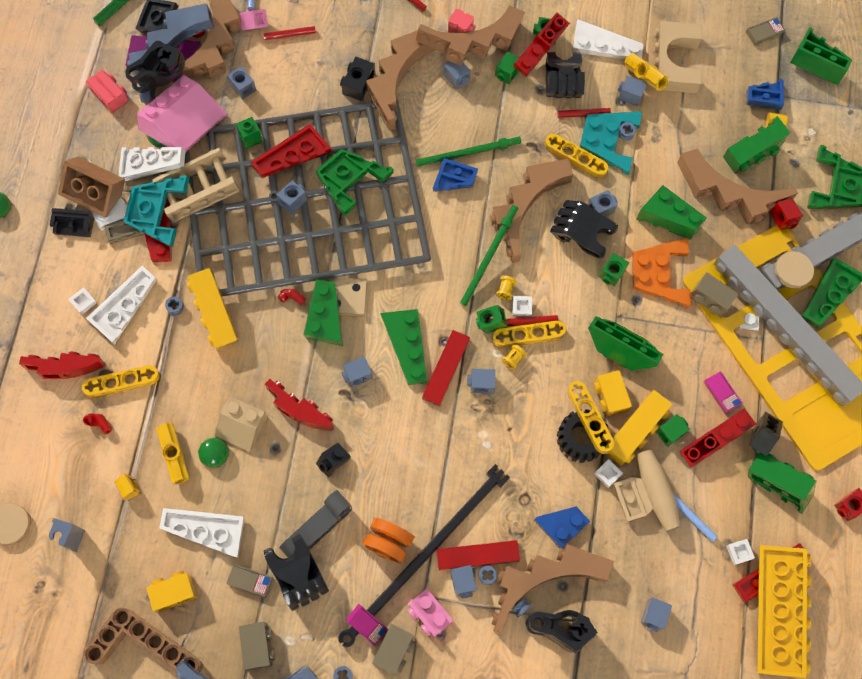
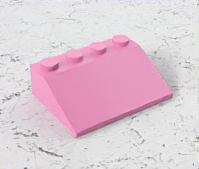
[137,75,227,153]

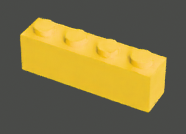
[186,268,239,349]
[606,390,672,466]

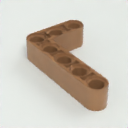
[84,608,202,672]

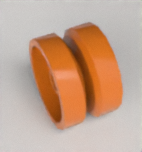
[362,518,415,564]

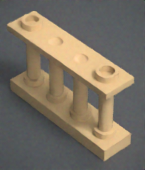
[152,148,240,223]

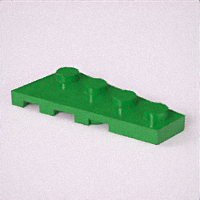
[802,257,862,328]
[380,309,427,385]

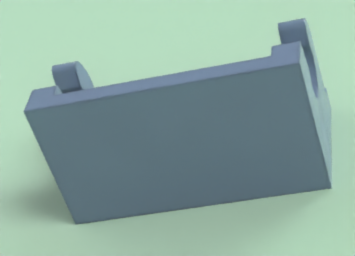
[49,518,85,552]

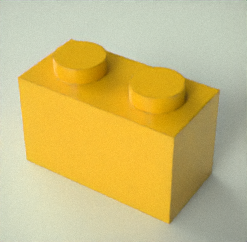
[593,370,632,417]
[146,571,197,613]

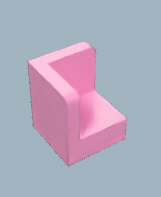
[239,9,268,31]

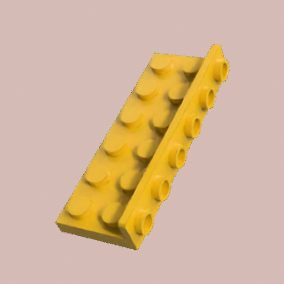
[757,545,811,678]

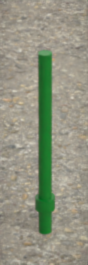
[416,136,521,167]
[460,205,519,306]

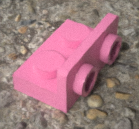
[407,588,453,638]

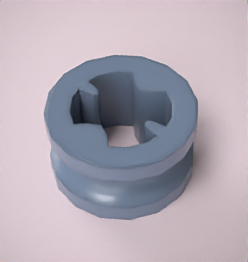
[619,122,636,141]
[165,296,184,316]
[478,566,497,585]
[511,598,532,617]
[333,666,352,679]

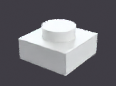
[68,288,97,315]
[512,296,532,317]
[739,313,759,331]
[594,459,623,488]
[726,539,755,565]

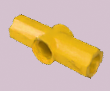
[624,53,669,91]
[156,423,190,485]

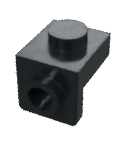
[316,443,351,477]

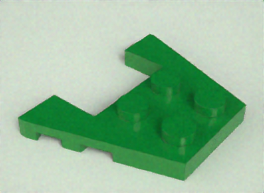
[807,145,862,209]
[316,149,394,216]

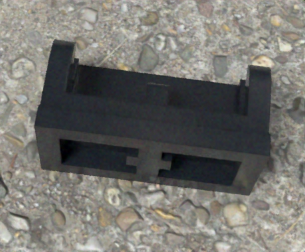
[50,208,94,237]

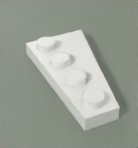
[572,19,643,60]
[86,266,157,345]

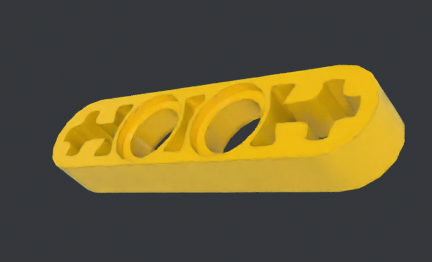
[545,134,608,178]
[492,321,566,348]
[82,365,160,398]
[567,381,614,454]

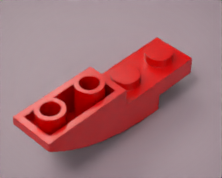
[513,12,570,77]
[19,351,105,379]
[265,379,334,431]
[679,408,756,468]

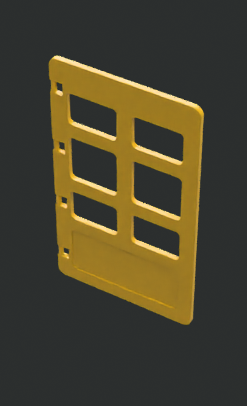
[683,225,862,471]

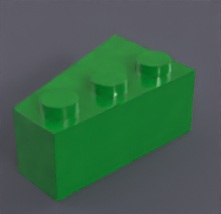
[790,27,852,85]
[723,116,790,174]
[636,185,707,240]
[303,279,343,346]
[748,453,817,514]

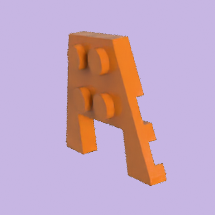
[632,238,691,308]

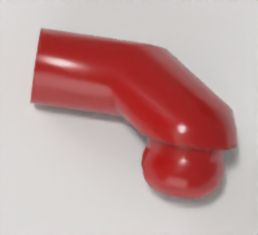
[278,289,306,306]
[83,413,113,434]

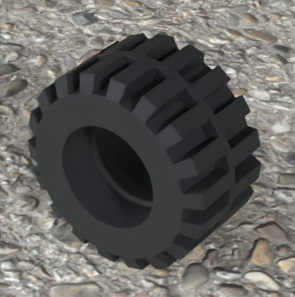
[557,409,608,463]

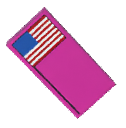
[704,371,743,414]
[345,604,388,646]

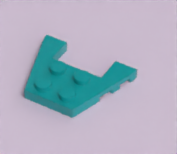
[580,111,642,175]
[123,175,190,247]

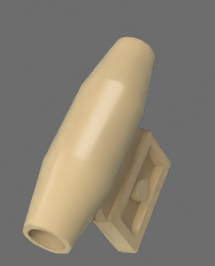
[613,450,681,531]

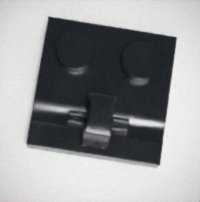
[135,0,179,33]

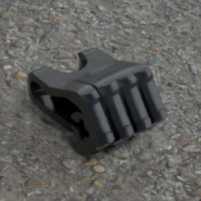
[125,41,185,93]
[546,52,585,99]
[550,200,618,258]
[264,533,329,611]
[525,610,598,653]

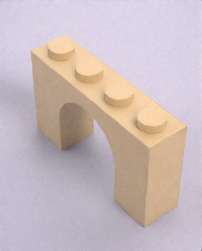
[653,21,702,94]

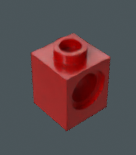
[770,199,803,230]
[834,488,862,521]

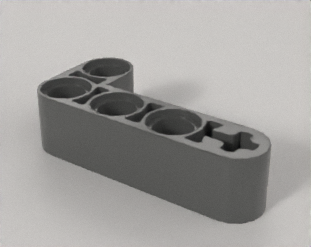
[279,490,352,558]

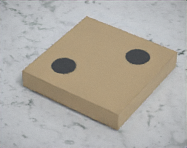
[329,277,367,316]

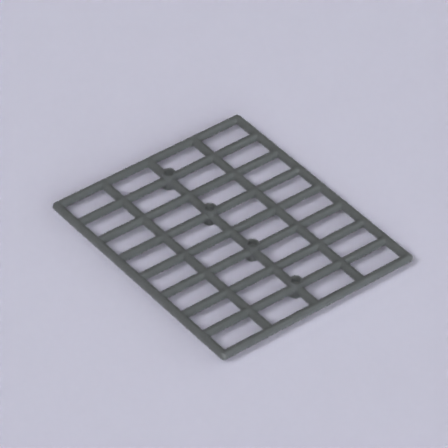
[184,99,431,297]

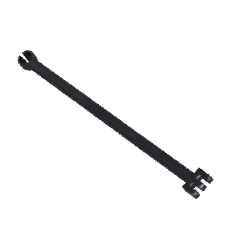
[338,464,510,647]

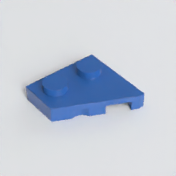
[747,79,784,110]
[433,158,478,192]
[534,506,590,548]

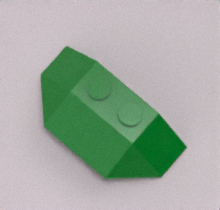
[588,316,663,371]

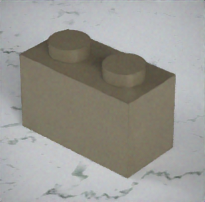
[689,272,738,317]
[239,622,275,671]
[372,624,416,675]

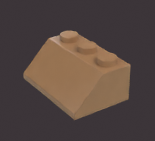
[58,157,125,217]

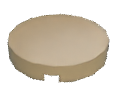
[774,251,814,289]
[0,504,31,545]

